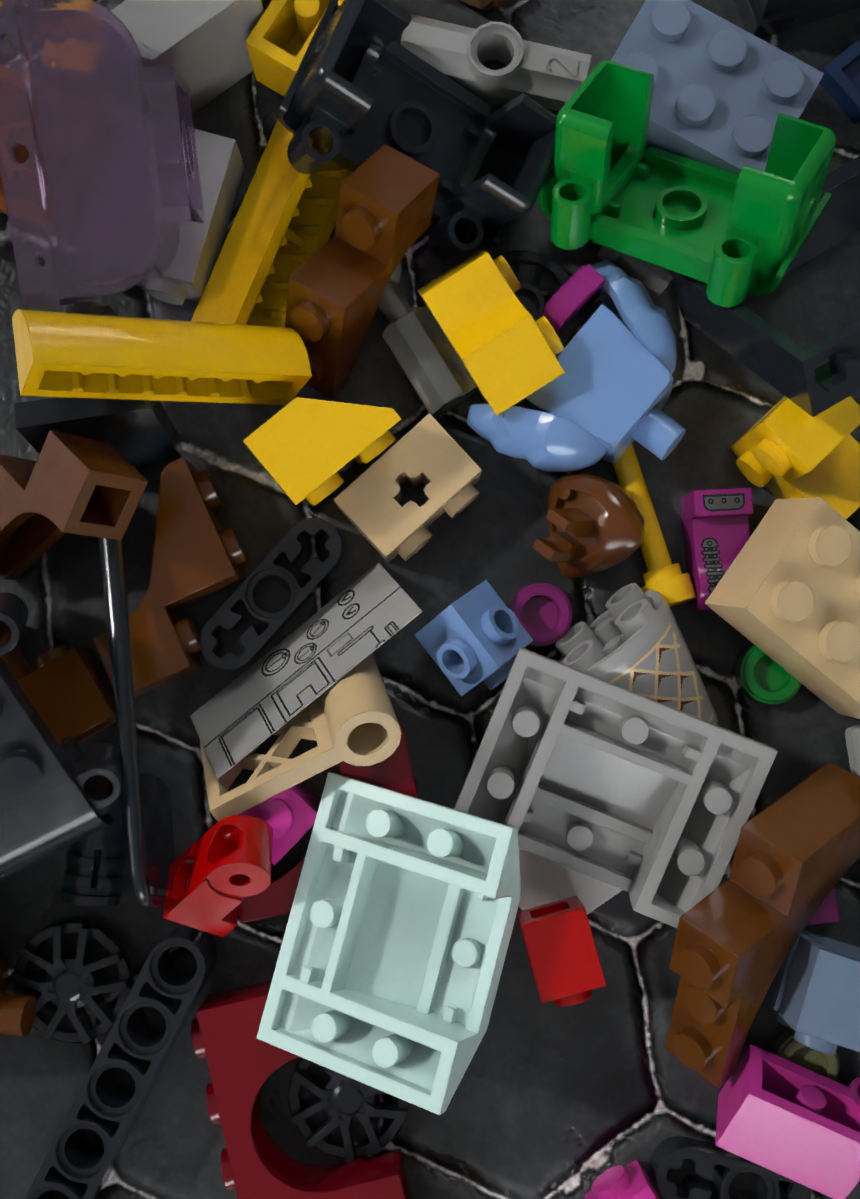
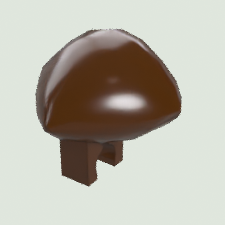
[532,473,645,579]

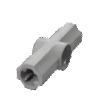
[401,14,592,111]

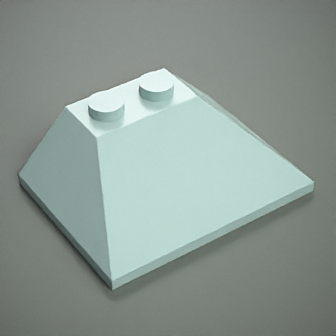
[256,772,521,1115]

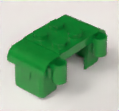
[537,60,836,307]

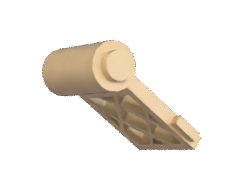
[200,652,402,821]

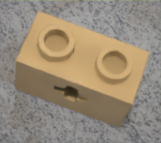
[334,413,482,563]

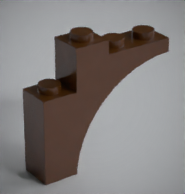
[665,762,860,1089]

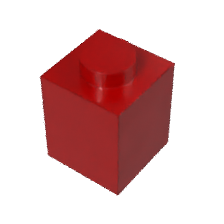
[517,896,606,1006]

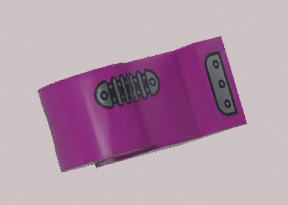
[680,488,753,611]

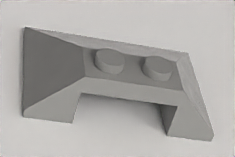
[454,647,778,928]

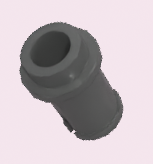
[596,246,673,302]

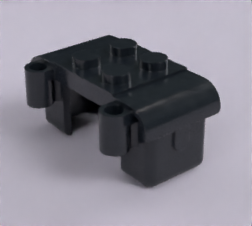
[277,0,557,259]
[0,592,122,881]

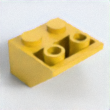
[243,397,401,506]

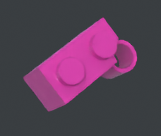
[715,1044,860,1199]

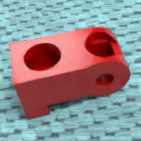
[163,815,273,937]

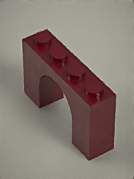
[191,979,412,1199]

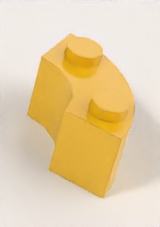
[417,249,565,416]

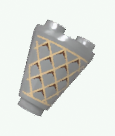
[555,583,718,725]

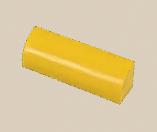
[191,119,353,327]
[12,309,312,405]

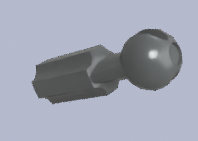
[378,261,477,418]

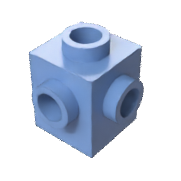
[415,580,534,696]

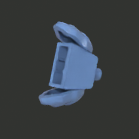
[467,260,686,473]

